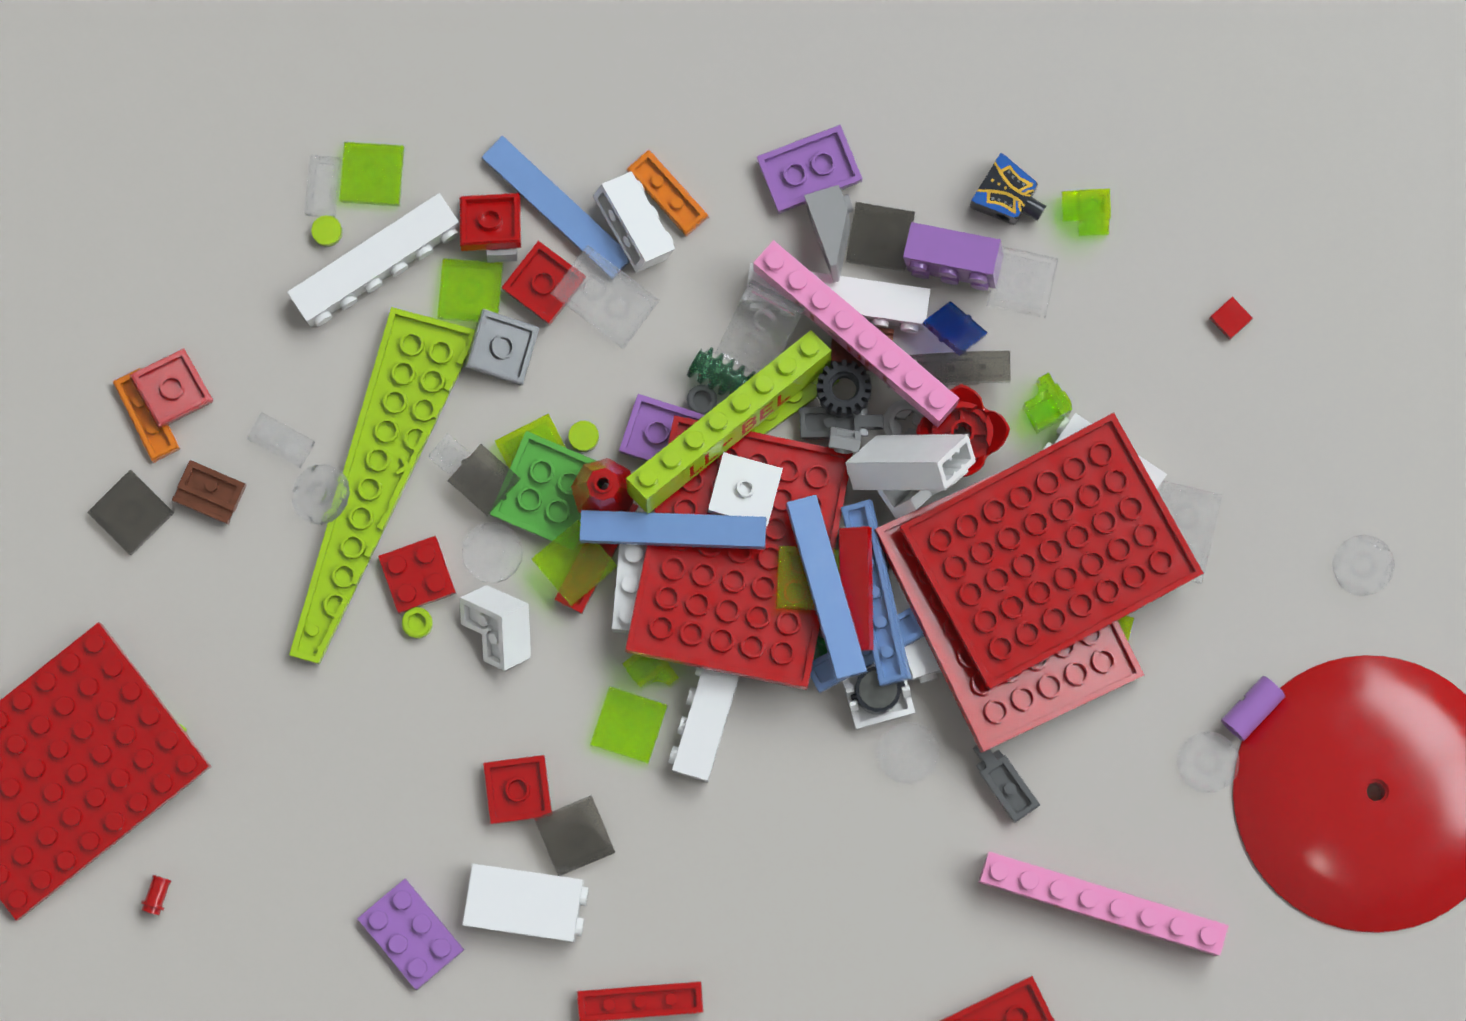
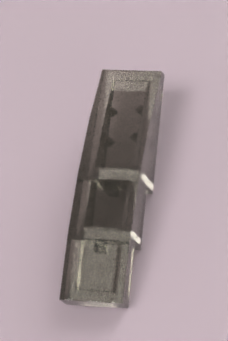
[887,351,1011,388]

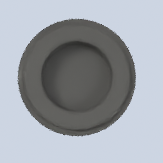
[687,385,717,415]

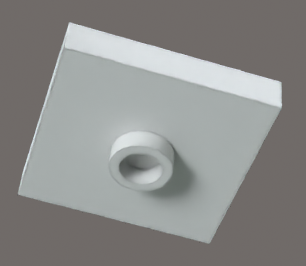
[708,452,783,528]

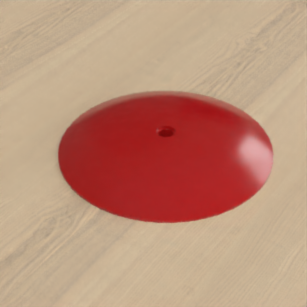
[1233,655,1466,933]

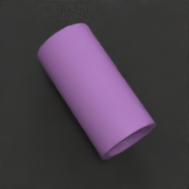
[1221,676,1286,741]

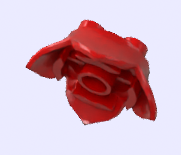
[916,384,1010,477]

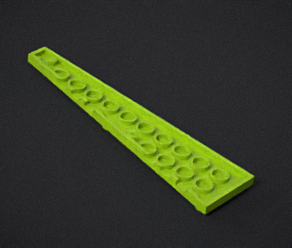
[289,307,475,664]

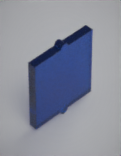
[922,301,988,356]

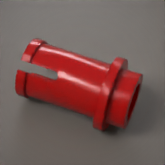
[141,875,171,916]

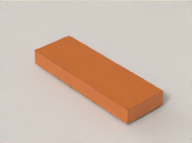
[627,150,709,237]
[113,368,180,463]

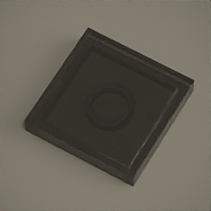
[846,202,915,272]
[87,469,174,556]
[535,795,616,876]

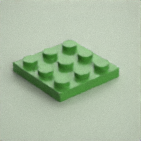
[490,431,603,551]

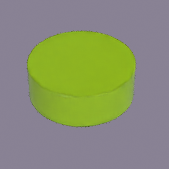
[311,215,343,247]
[568,420,599,452]
[402,607,433,639]

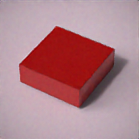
[1209,296,1253,340]

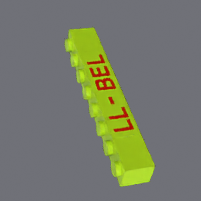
[626,330,832,514]

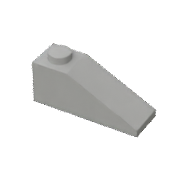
[804,185,853,283]

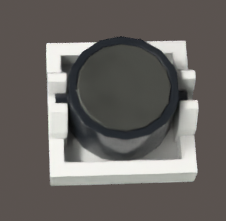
[842,664,915,730]

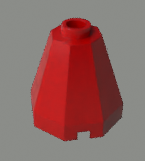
[571,458,634,513]

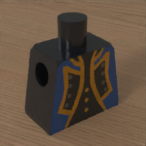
[970,153,1046,225]

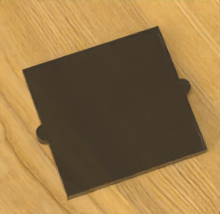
[447,444,520,516]

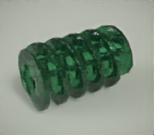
[687,347,756,396]

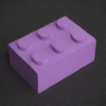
[903,222,1004,291]

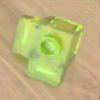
[1061,188,1111,236]
[1022,372,1072,434]
[622,654,680,691]

